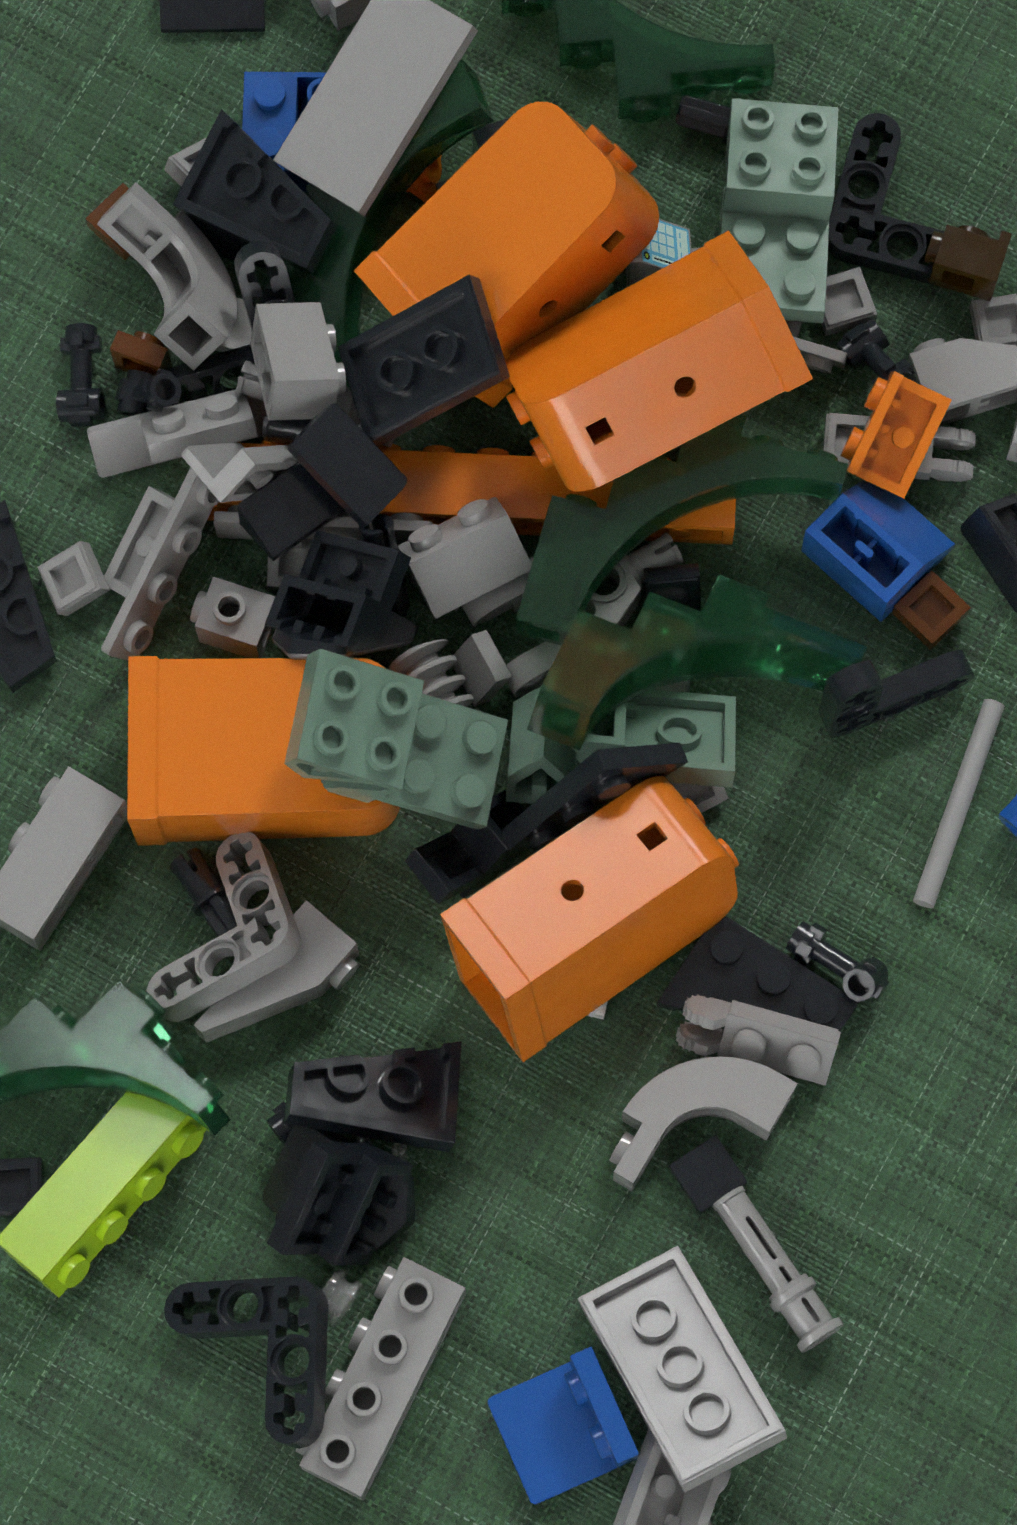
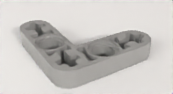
[146,832,301,1022]

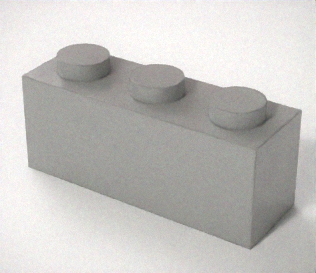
[0,766,127,951]

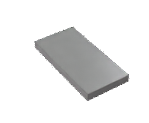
[273,0,478,216]
[578,1246,787,1493]

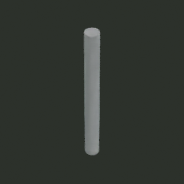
[913,699,1005,909]

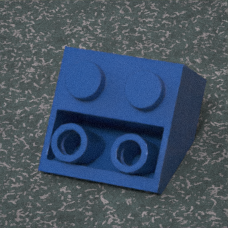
[242,72,326,193]
[801,480,955,622]

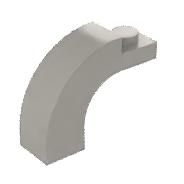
[97,182,237,371]
[609,1056,798,1191]

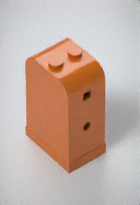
[354,102,659,408]
[505,230,813,491]
[127,656,400,846]
[440,776,739,1062]

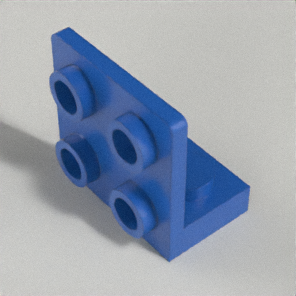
[488,1347,639,1505]

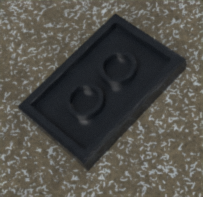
[338,274,510,447]

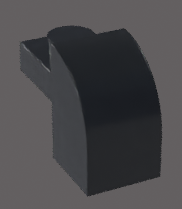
[405,790,525,904]

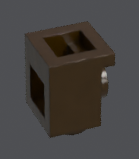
[924,224,1012,302]

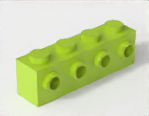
[0,1069,210,1298]

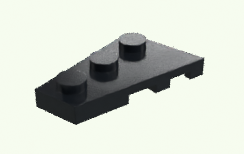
[501,743,688,853]
[284,1041,462,1152]

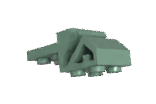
[719,98,838,324]
[284,649,508,830]
[506,667,736,804]

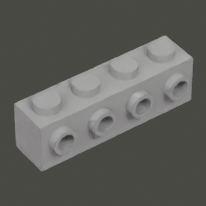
[296,1257,466,1501]

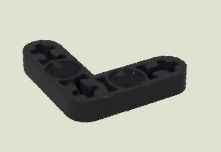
[828,113,945,288]
[163,241,296,408]
[818,650,975,738]
[164,1277,328,1449]

